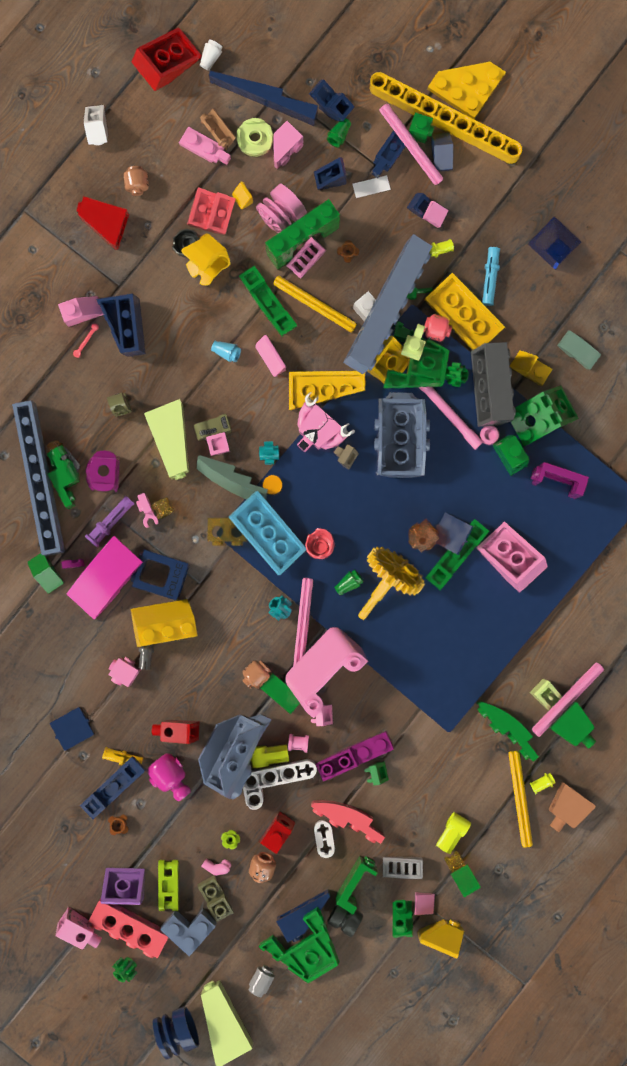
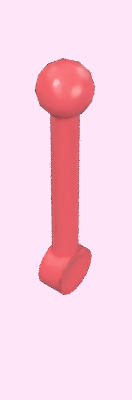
[73,324,99,358]

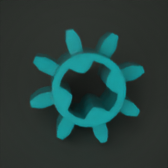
[259,441,279,465]
[268,595,292,621]

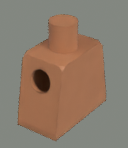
[549,782,596,832]

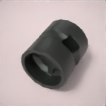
[327,904,363,937]

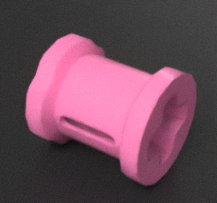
[288,734,309,753]

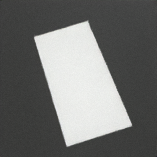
[353,175,391,198]

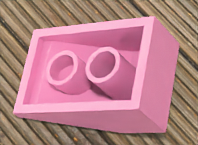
[477,522,548,593]

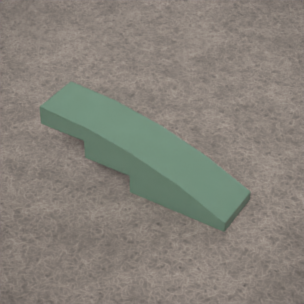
[196,455,268,500]

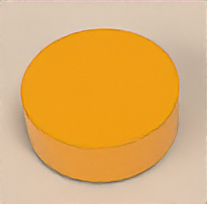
[263,475,282,495]

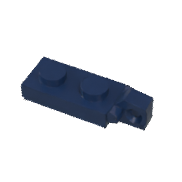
[371,130,406,179]

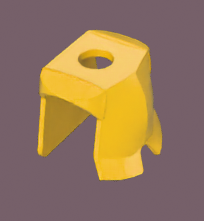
[181,233,231,286]

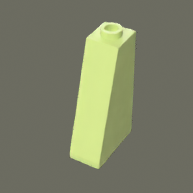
[144,399,189,480]
[201,980,253,1066]

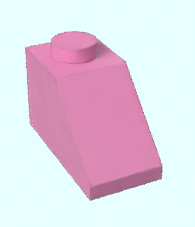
[58,296,104,327]

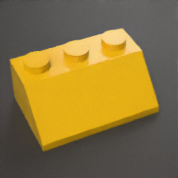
[130,599,197,647]

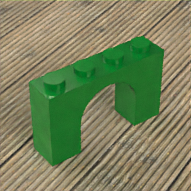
[265,199,340,270]

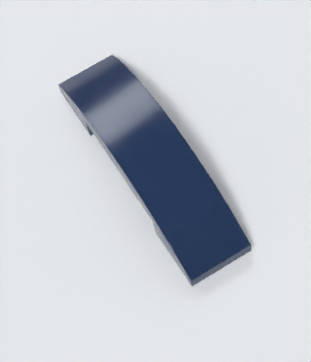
[80,756,146,820]

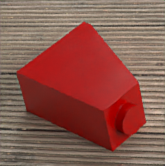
[77,196,129,250]

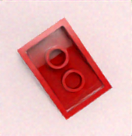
[131,27,202,91]

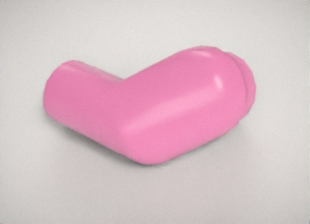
[201,858,231,876]

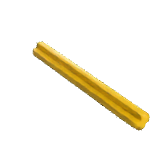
[274,276,357,332]
[509,751,533,848]

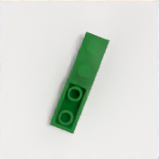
[477,701,539,762]

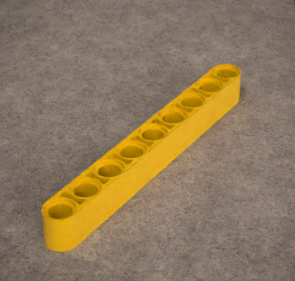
[370,72,522,164]

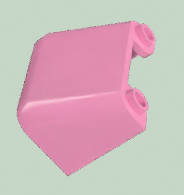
[285,627,368,718]

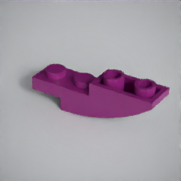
[315,730,395,782]

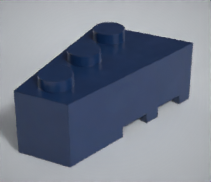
[96,294,146,357]

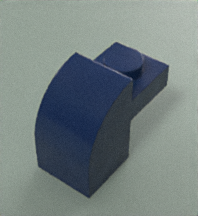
[309,79,355,121]

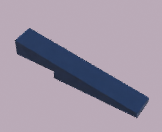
[209,71,318,126]

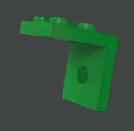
[511,385,579,446]

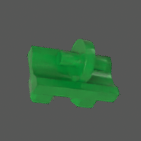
[392,900,413,938]

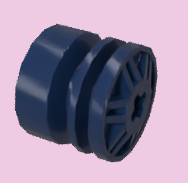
[153,1006,200,1060]

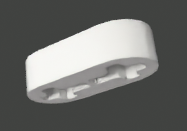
[314,820,335,858]

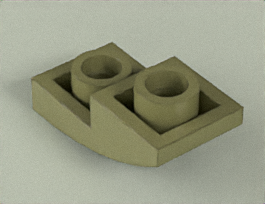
[198,875,234,922]

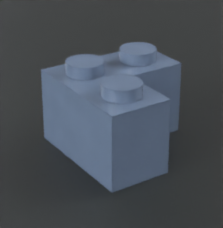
[160,908,217,956]

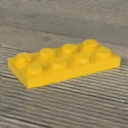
[425,273,505,350]

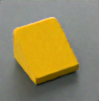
[232,182,253,210]

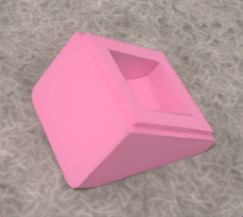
[414,892,435,915]

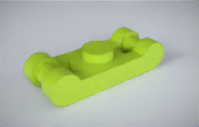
[158,860,179,911]

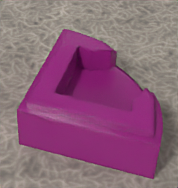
[61,559,85,569]

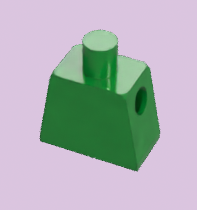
[492,435,529,476]
[549,701,596,749]

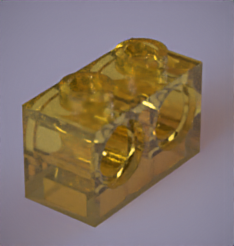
[207,518,247,546]

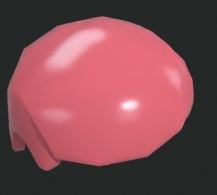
[305,528,335,559]

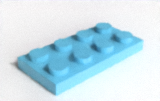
[228,491,306,575]

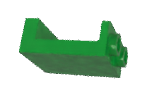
[336,856,378,914]

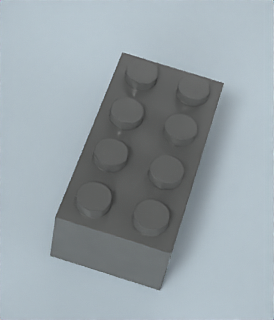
[471,342,516,427]

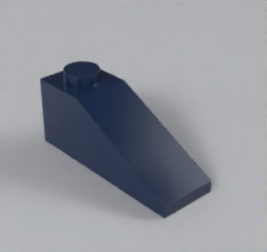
[276,889,330,943]

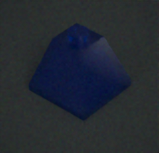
[528,217,582,270]

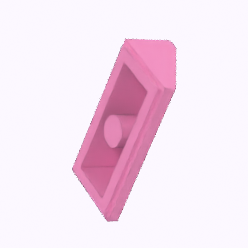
[255,335,286,377]

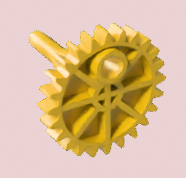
[358,546,425,620]

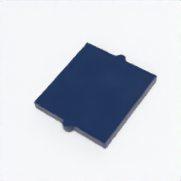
[430,512,474,555]
[50,707,95,751]

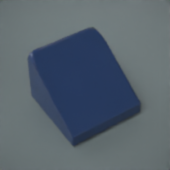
[407,193,431,220]

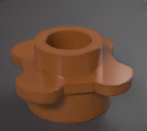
[337,240,359,263]
[108,814,129,835]

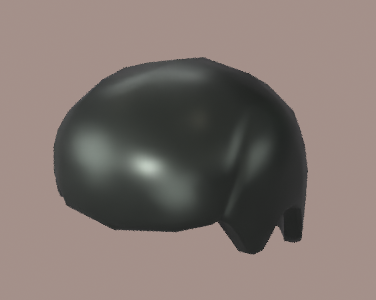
[172,228,200,258]

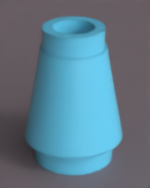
[211,340,241,362]

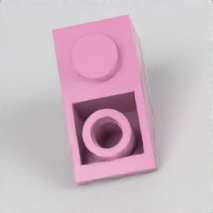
[274,121,303,169]

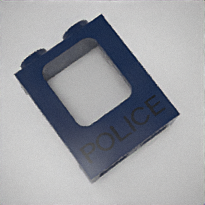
[131,550,190,601]

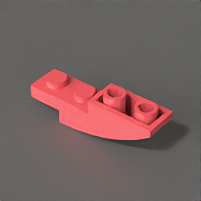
[311,800,385,844]

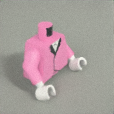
[297,392,355,452]

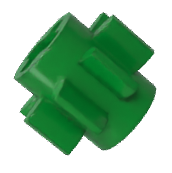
[445,362,468,387]
[112,957,138,982]

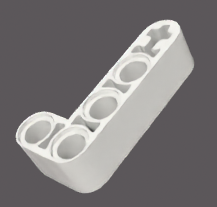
[243,759,317,810]

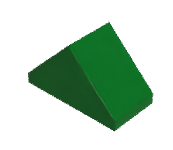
[27,553,64,594]
[451,864,481,897]

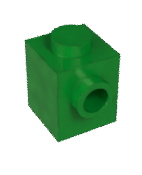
[409,112,435,144]

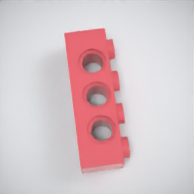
[88,899,168,958]

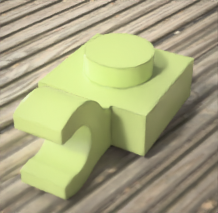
[401,324,426,361]

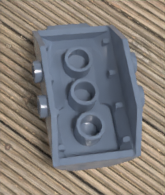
[374,392,430,478]
[198,714,272,799]

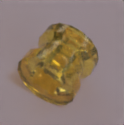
[151,497,175,520]
[444,850,465,873]

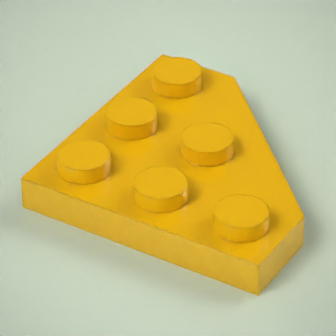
[427,62,506,119]

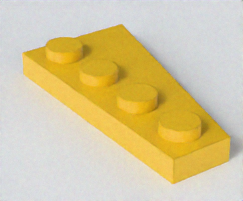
[289,371,366,410]

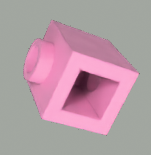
[108,657,141,687]

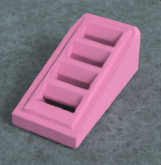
[286,237,327,278]

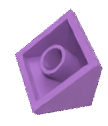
[101,868,145,905]

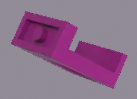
[531,462,589,499]

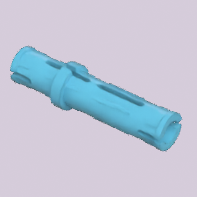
[482,247,501,306]

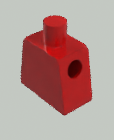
[152,720,200,744]
[259,811,295,854]

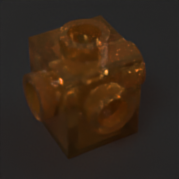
[408,519,440,553]

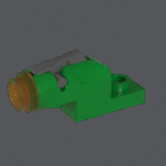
[45,440,80,509]

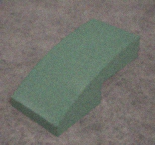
[557,330,601,370]

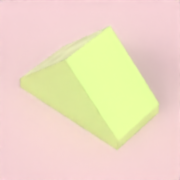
[530,679,562,711]

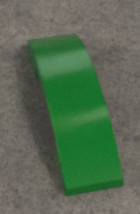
[239,266,297,337]
[425,519,489,590]

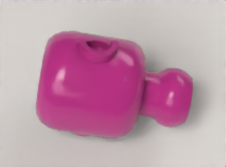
[147,753,191,801]

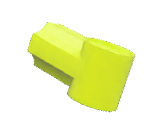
[251,744,289,768]
[436,812,471,854]

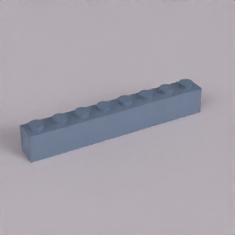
[343,234,432,374]
[12,400,65,556]

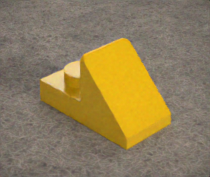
[509,350,552,387]

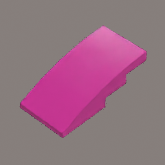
[67,536,143,620]

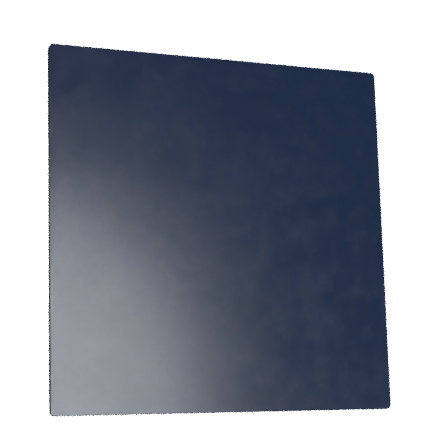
[216,305,627,732]

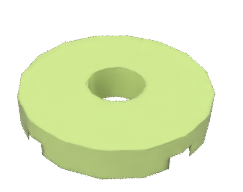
[236,118,274,157]

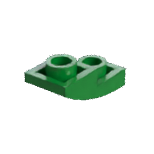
[260,673,300,714]

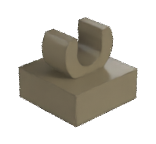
[334,444,359,469]

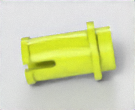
[429,239,454,258]
[530,773,556,794]

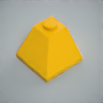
[367,336,410,384]
[417,919,464,959]

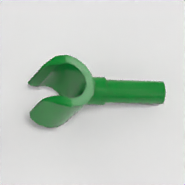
[406,287,432,300]

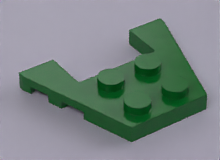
[383,321,449,388]
[258,907,340,983]

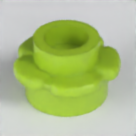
[221,830,240,849]

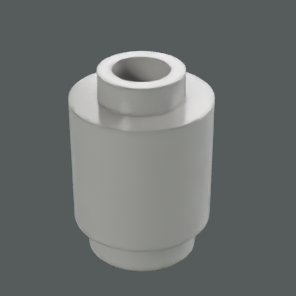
[248,965,275,997]

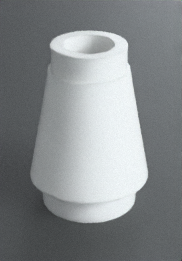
[200,40,222,71]

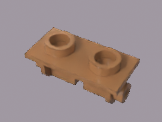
[200,108,236,151]

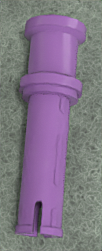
[85,495,134,548]

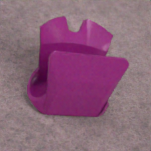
[86,450,120,492]

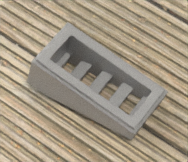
[383,857,423,879]

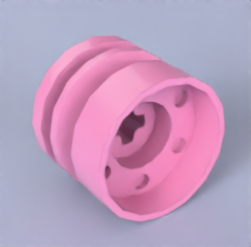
[256,184,307,233]

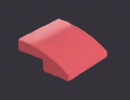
[187,187,236,235]

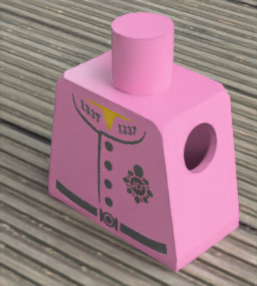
[56,907,102,949]

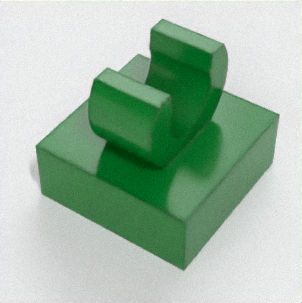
[364,761,389,786]

